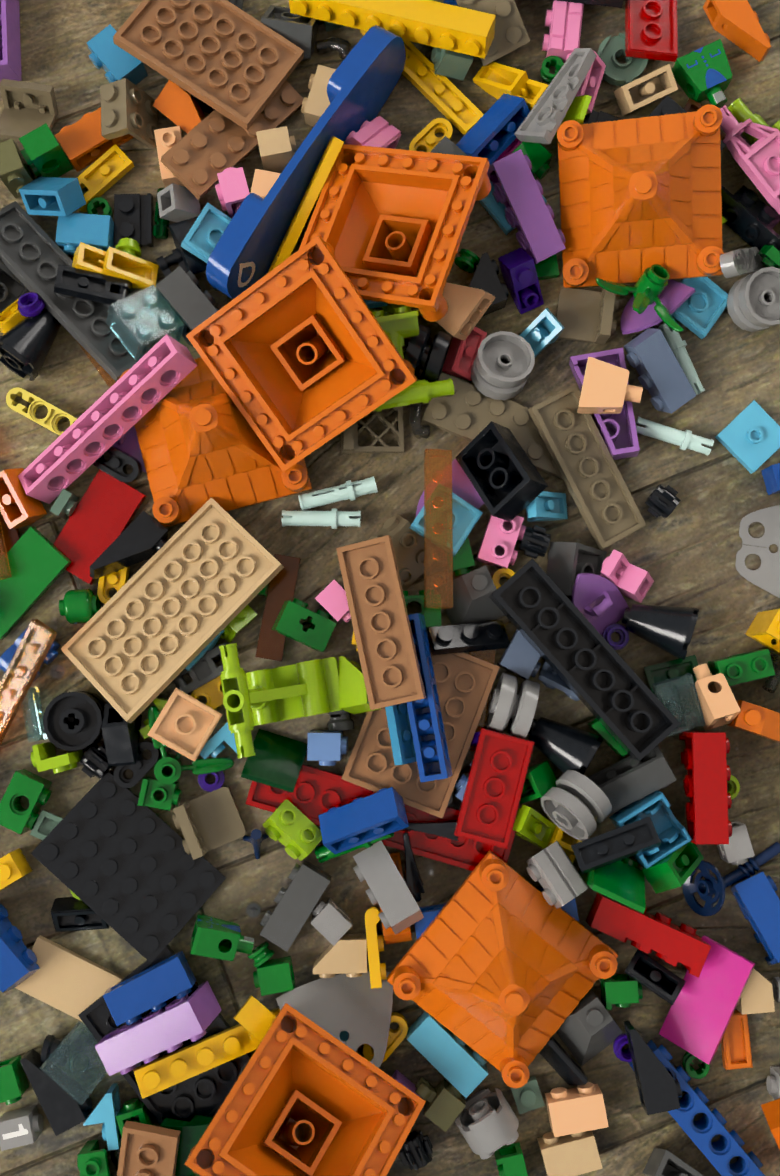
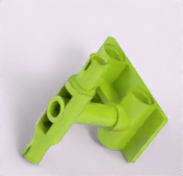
[369,304,454,412]
[219,643,341,759]

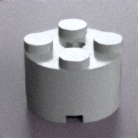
[455,1088,519,1160]

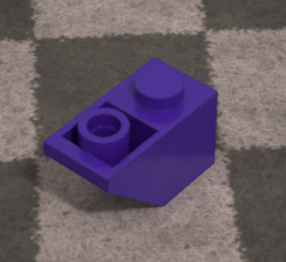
[498,248,544,314]

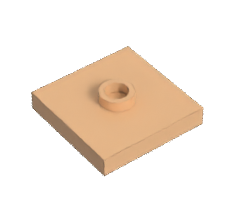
[147,688,223,762]

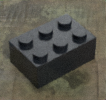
[455,421,548,521]

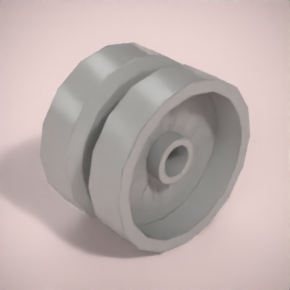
[727,267,780,332]
[471,331,535,400]
[487,673,540,739]
[541,770,612,841]

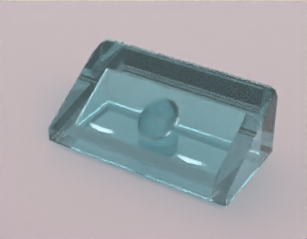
[19,687,47,743]

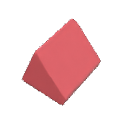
[442,326,487,381]

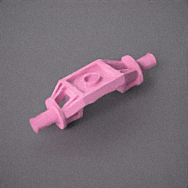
[720,105,780,215]

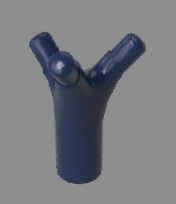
[243,829,269,859]

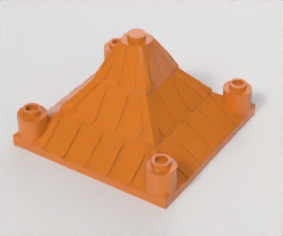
[557,104,724,288]
[299,144,491,322]
[186,235,418,472]
[120,357,313,528]
[387,850,618,1088]
[184,1003,426,1176]

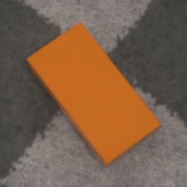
[721,1010,753,1070]

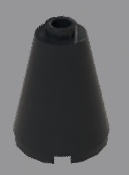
[0,308,61,381]
[622,604,699,660]
[528,717,604,775]

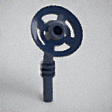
[682,842,780,916]

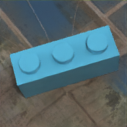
[406,1011,489,1098]

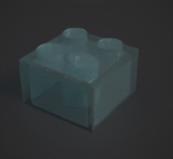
[106,285,185,362]

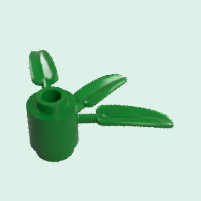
[596,264,684,332]
[148,706,235,784]

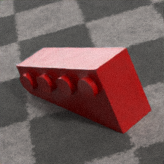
[679,731,732,844]
[586,892,711,978]

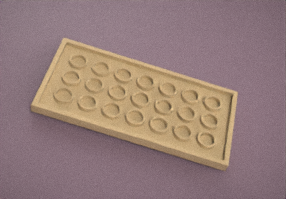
[61,497,284,723]

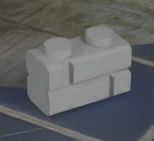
[526,841,588,909]

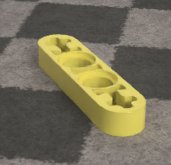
[6,387,77,436]

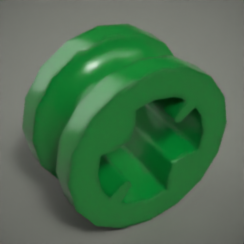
[540,56,564,84]
[87,197,113,218]
[454,249,480,273]
[247,941,275,968]
[682,1052,710,1079]

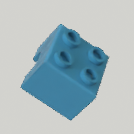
[609,790,693,869]

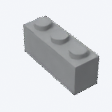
[353,841,424,935]

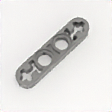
[720,247,763,278]

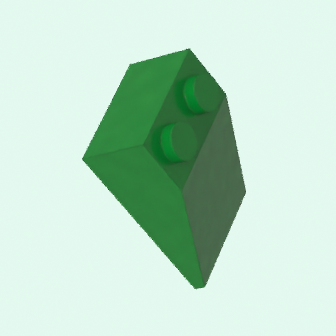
[578,857,646,914]

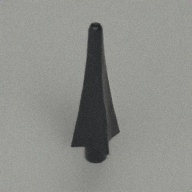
[404,820,459,841]
[403,832,425,902]

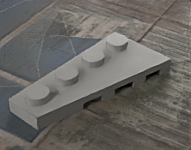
[514,48,597,144]

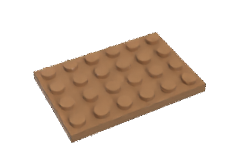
[113,0,304,130]
[341,645,500,819]

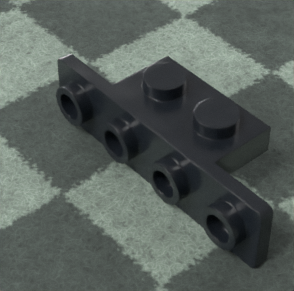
[721,185,780,251]

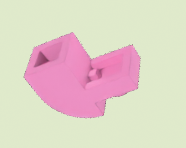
[600,550,654,603]

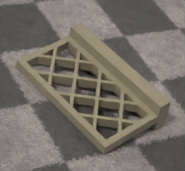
[340,406,404,455]

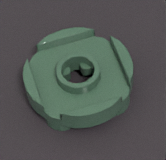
[597,32,648,87]

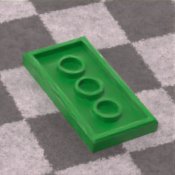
[0,526,72,640]

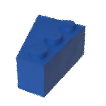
[730,871,780,966]
[0,904,40,993]

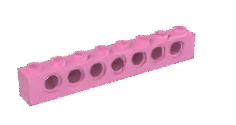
[18,334,198,504]

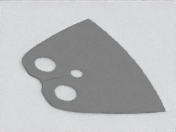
[735,505,780,598]
[275,971,393,1068]

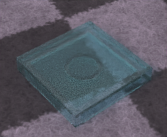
[40,1021,107,1105]

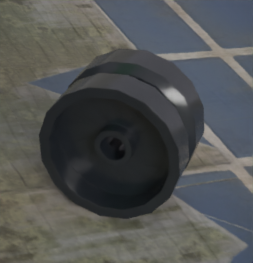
[404,324,452,382]
[43,691,106,751]

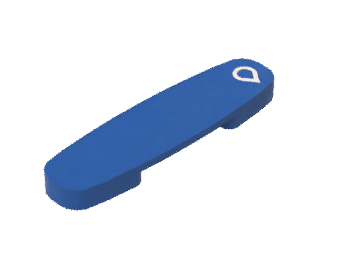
[206,25,406,299]

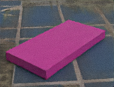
[659,935,756,1065]

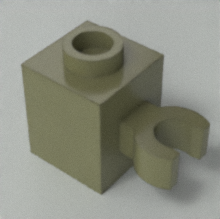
[415,1077,466,1132]

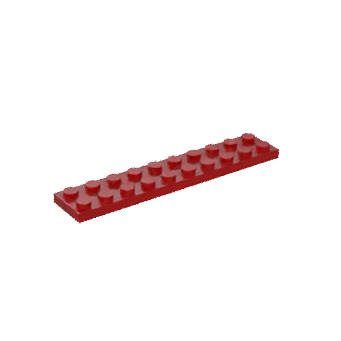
[245,764,516,871]

